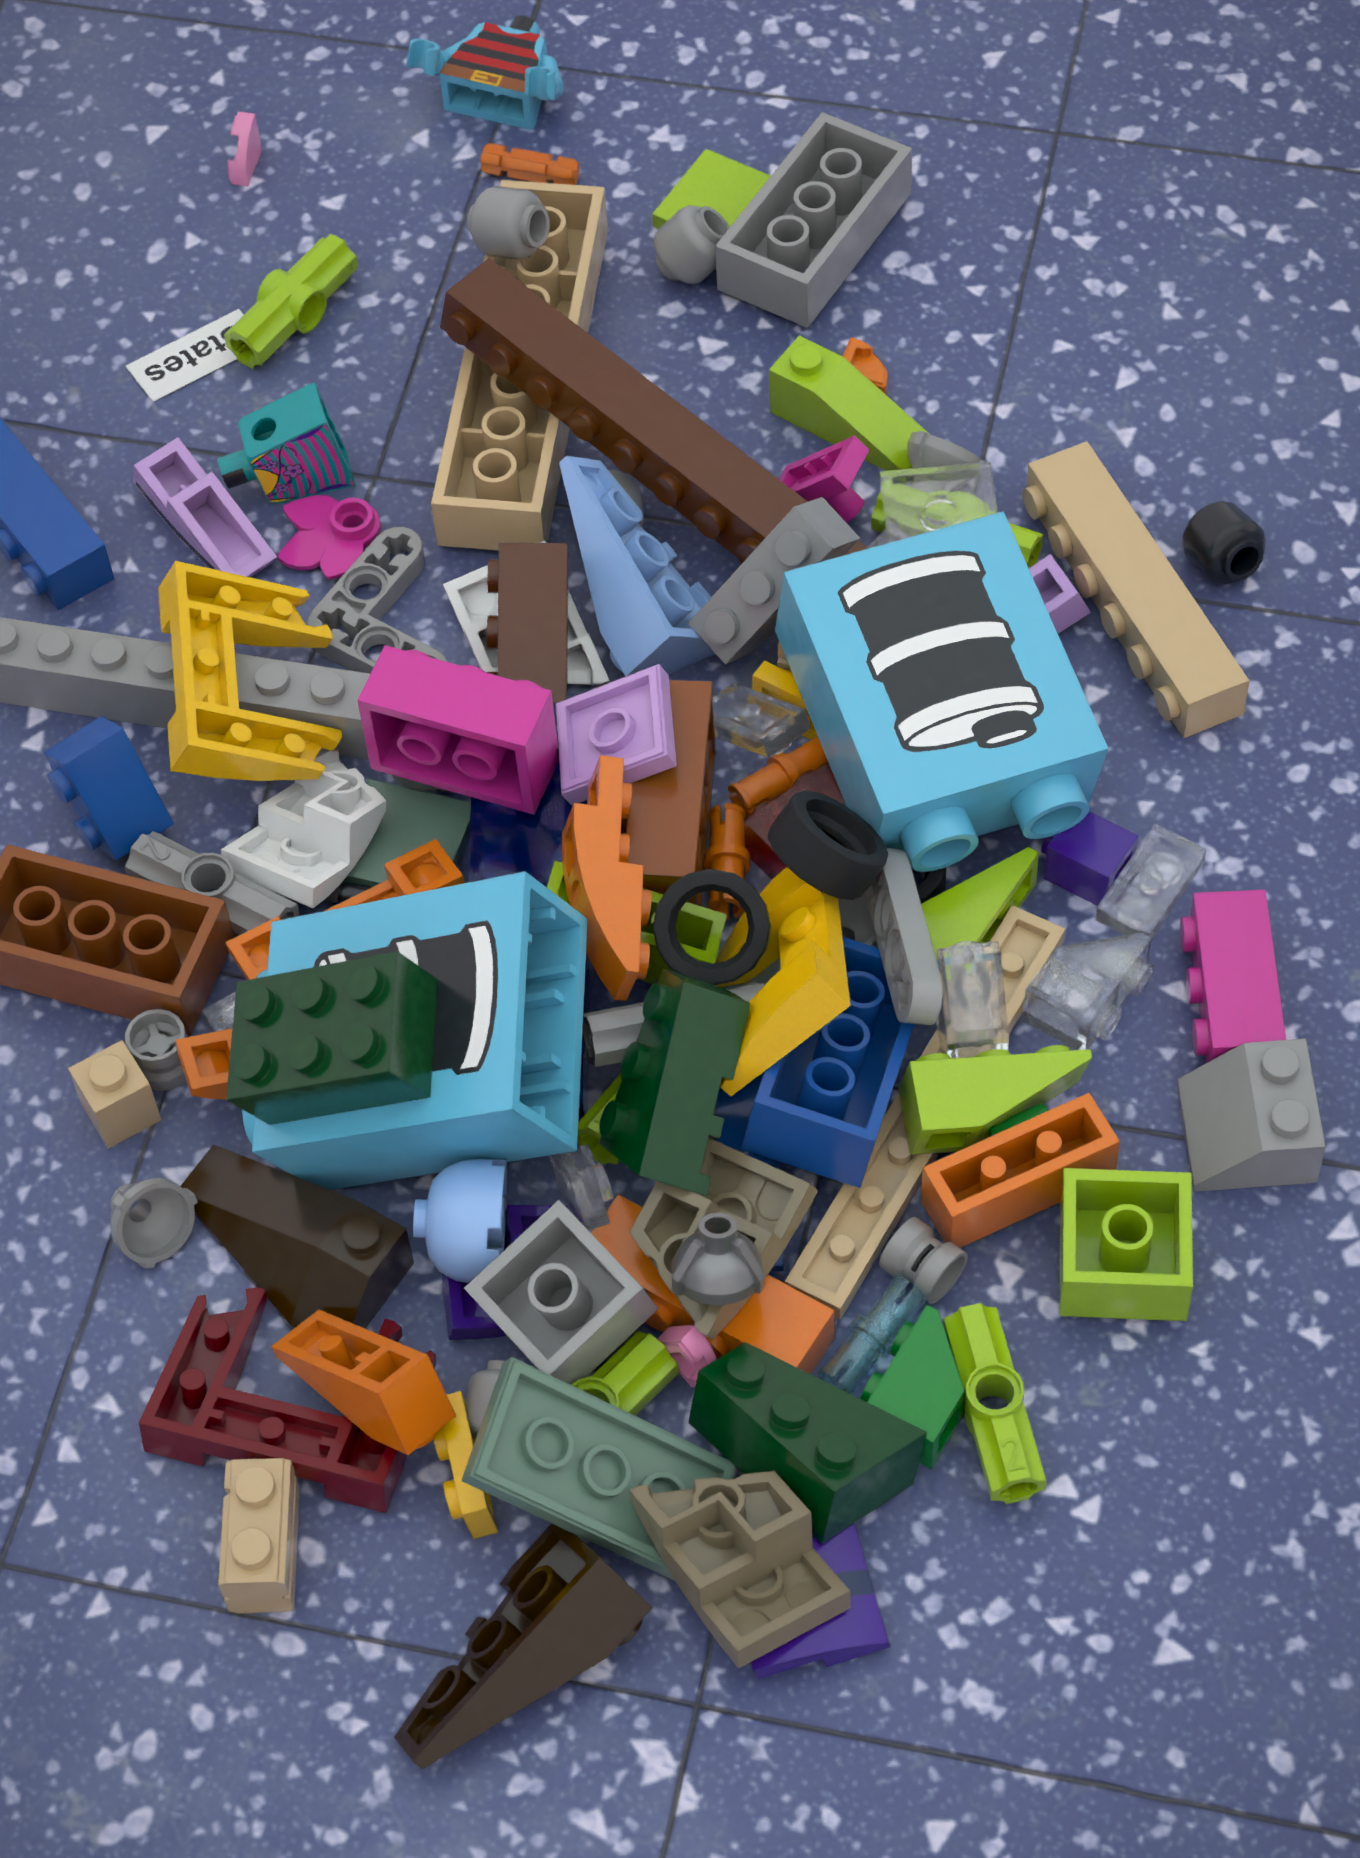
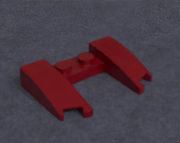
[139,1287,437,1513]

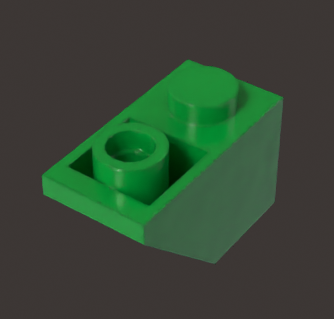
[860,1305,964,1469]

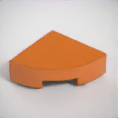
[842,337,888,395]

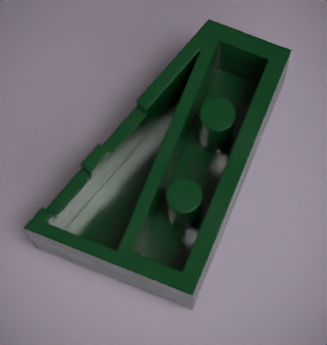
[599,969,751,1196]
[688,1342,927,1544]

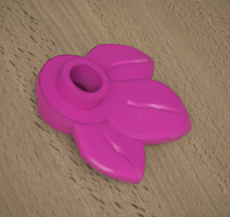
[278,495,381,580]

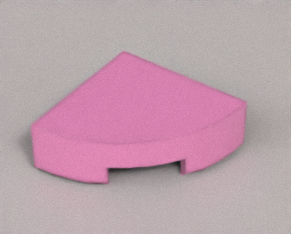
[228,111,262,187]
[657,1325,717,1388]

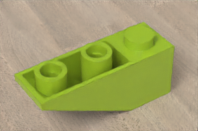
[898,1045,1092,1155]

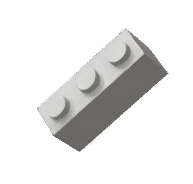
[688,497,860,665]

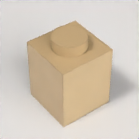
[68,1040,162,1149]

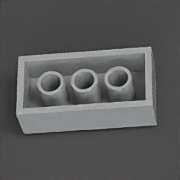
[715,112,912,328]

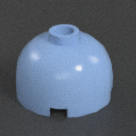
[413,1158,507,1283]

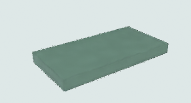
[461,1357,737,1581]

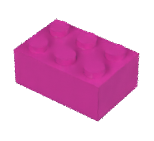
[357,645,559,815]

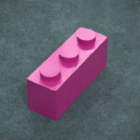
[1180,890,1286,1063]

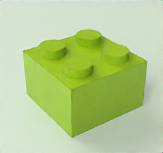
[1059,1168,1193,1321]

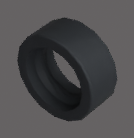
[768,790,888,900]
[653,869,771,985]

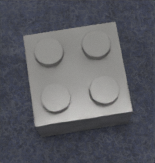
[464,1200,659,1385]

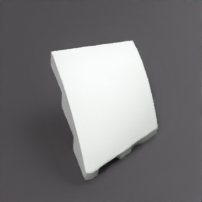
[443,541,610,685]
[221,747,386,908]

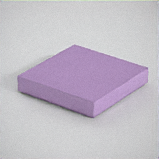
[556,664,677,805]

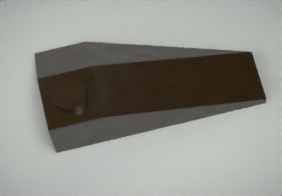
[180,1144,414,1330]
[394,1523,653,1769]

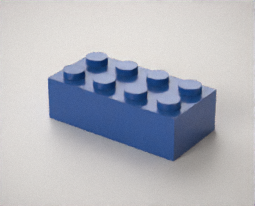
[741,936,915,1188]

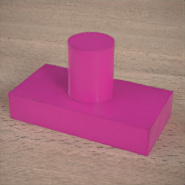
[779,435,869,523]

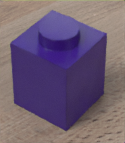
[1041,811,1139,910]

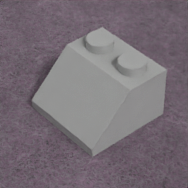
[1177,1038,1326,1192]

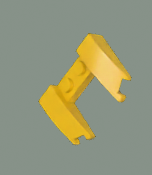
[158,561,342,781]
[715,867,851,1097]

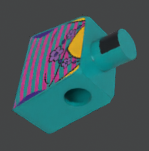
[217,382,356,504]

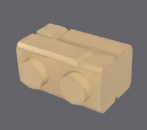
[218,1458,300,1613]

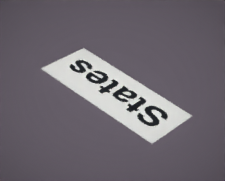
[126,309,244,402]

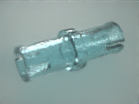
[817,1275,926,1395]

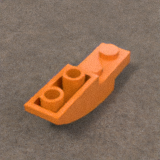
[562,755,652,1001]

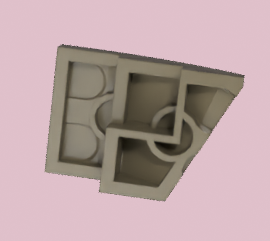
[630,1138,818,1340]
[630,1471,851,1669]

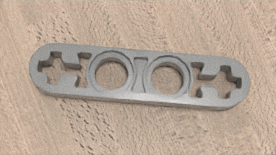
[864,847,942,1025]

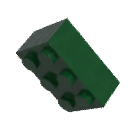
[226,951,438,1125]

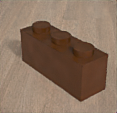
[487,543,568,722]

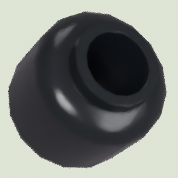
[1182,501,1266,584]

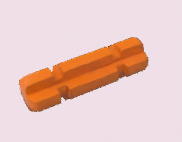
[480,143,580,185]

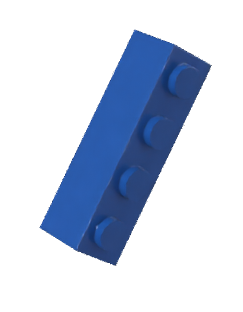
[0,417,115,611]

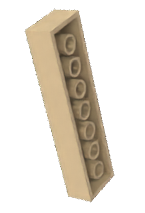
[431,180,608,551]

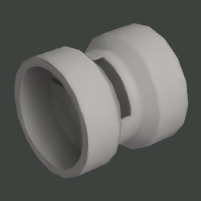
[125,1009,187,1091]
[879,1217,968,1304]

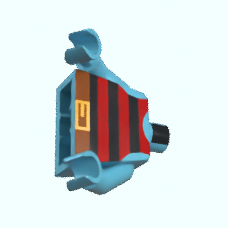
[406,15,564,130]

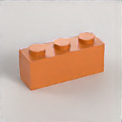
[921,1093,1120,1248]

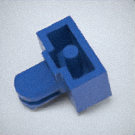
[44,716,174,861]

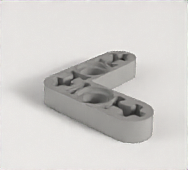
[308,527,447,674]

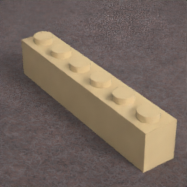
[1022,441,1249,738]

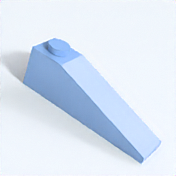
[559,456,715,677]

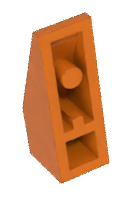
[271,1310,456,1455]

